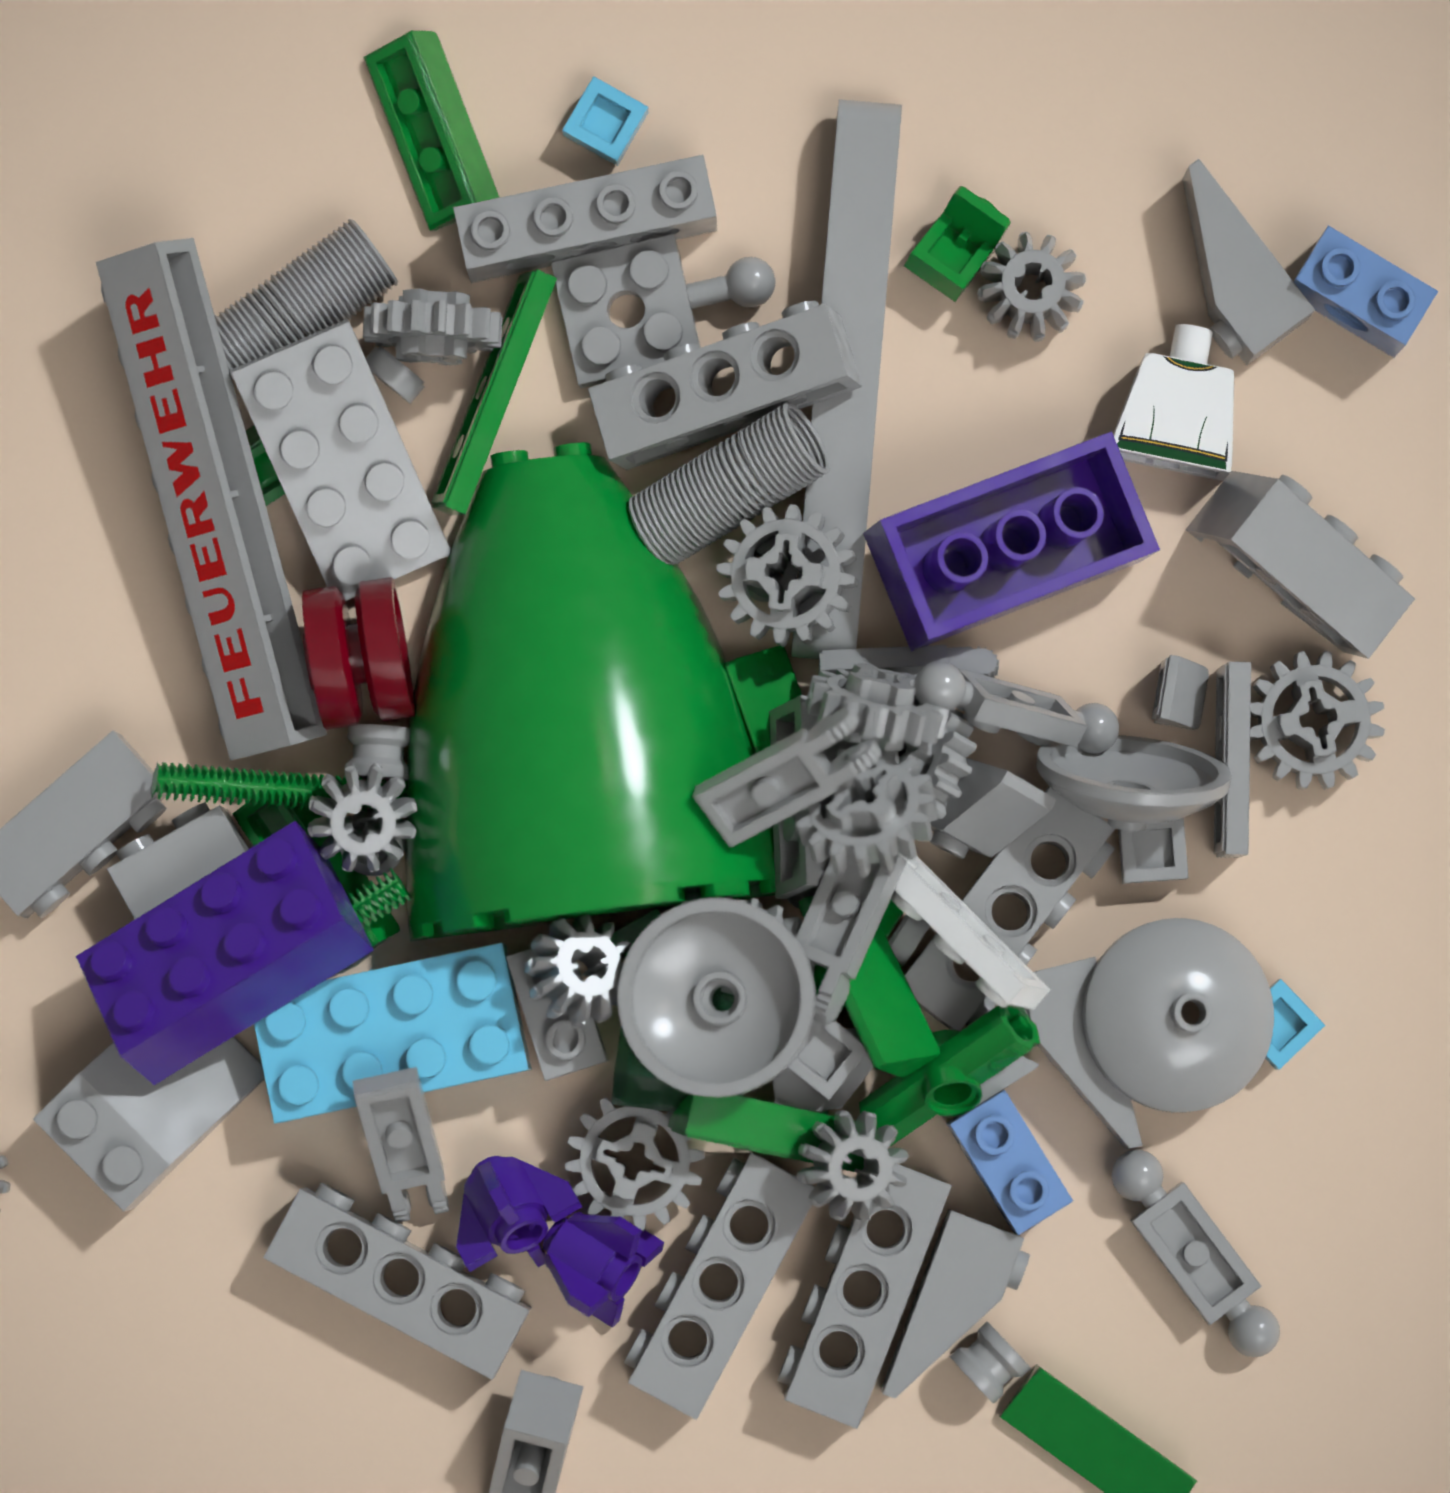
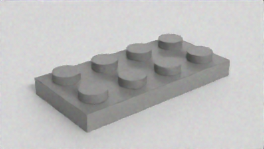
[231,319,451,600]

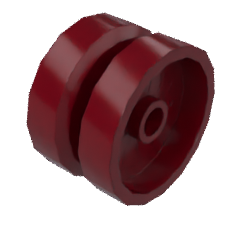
[302,577,415,730]

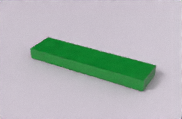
[431,269,557,516]

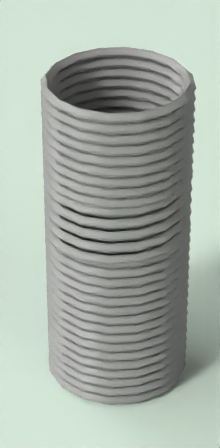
[215,219,398,378]
[629,402,830,565]

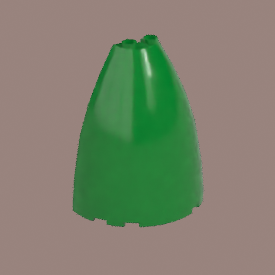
[405,442,776,942]

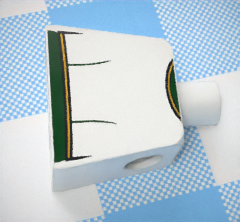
[1113,324,1234,481]

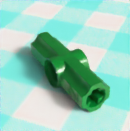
[859,1005,1040,1147]

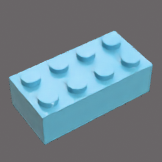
[254,943,532,1124]

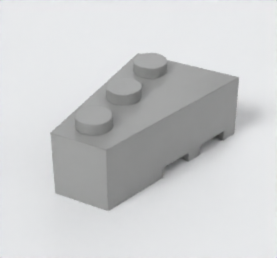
[1186,471,1415,659]

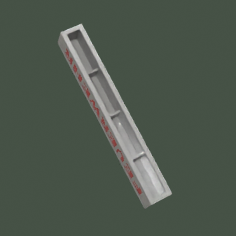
[96,238,327,761]

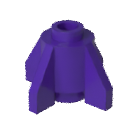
[456,1156,582,1272]
[543,1212,664,1328]

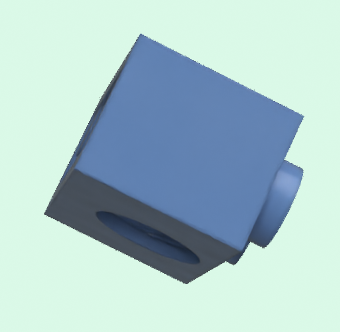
[1293,225,1438,358]
[946,1090,1073,1235]

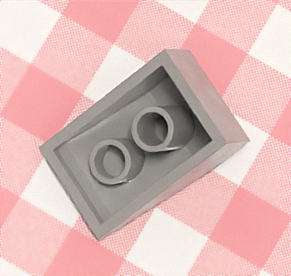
[33,1037,265,1211]

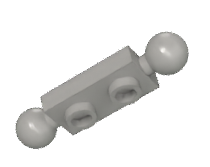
[914,661,1119,754]
[1112,1150,1280,1357]

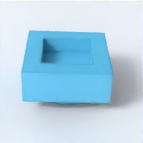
[562,76,649,166]
[1265,979,1326,1070]

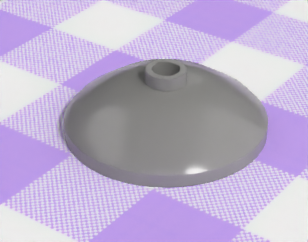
[1036,735,1231,831]
[618,898,816,1097]
[1083,918,1274,1112]

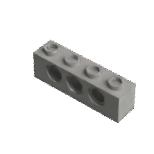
[453,155,717,283]
[588,301,862,470]
[904,786,1115,1031]
[624,1152,815,1420]
[777,1164,952,1429]
[263,1183,532,1380]

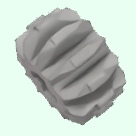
[977,232,1086,342]
[308,762,417,872]
[523,914,632,1027]
[797,1110,909,1222]

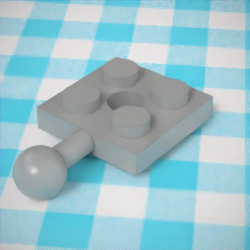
[551,234,775,388]

